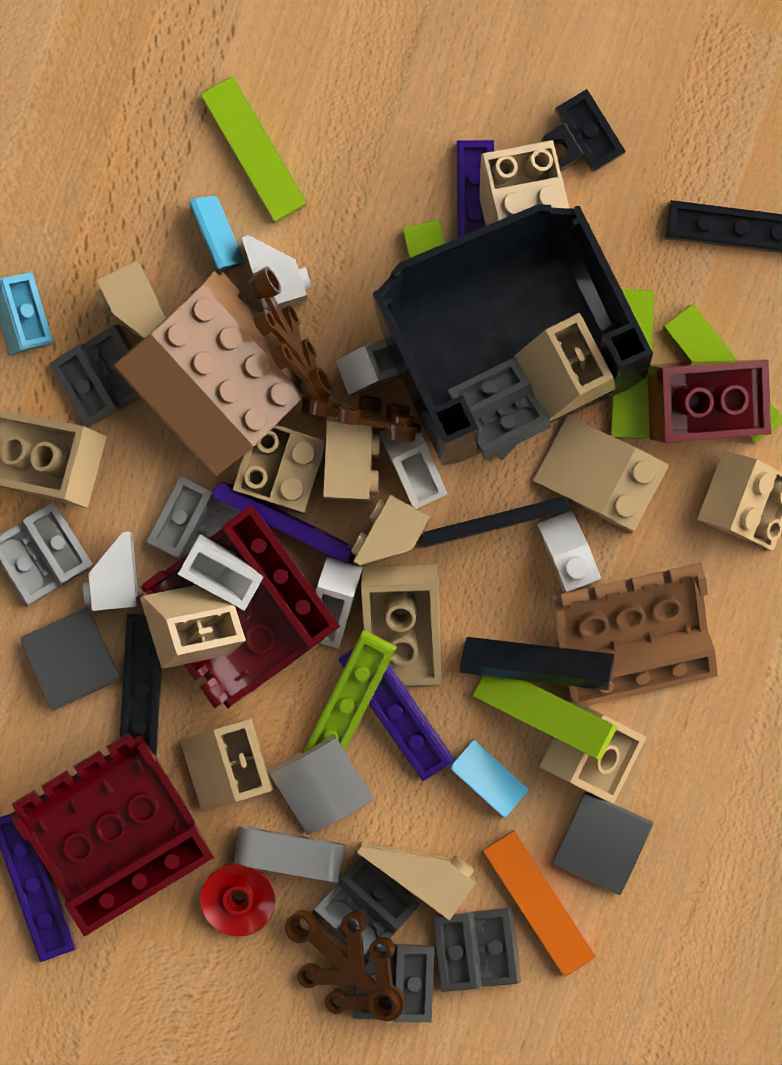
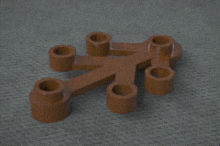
[248,266,333,400]
[301,395,421,442]
[285,910,405,1021]

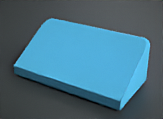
[189,196,244,273]
[0,272,53,355]
[449,740,529,818]

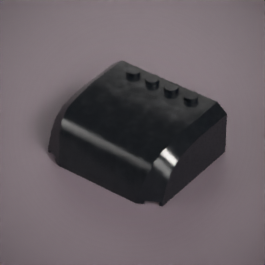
[373,204,653,466]

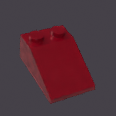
[648,359,771,443]

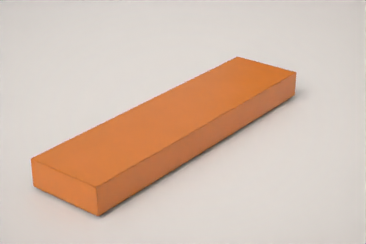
[483,830,596,977]

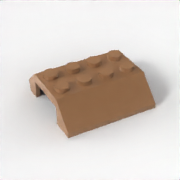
[113,271,305,477]
[550,563,718,706]

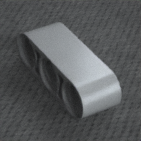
[232,826,346,882]

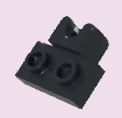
[541,89,626,173]

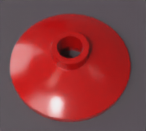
[200,863,276,936]

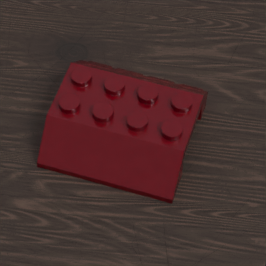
[136,504,341,709]
[11,733,214,937]

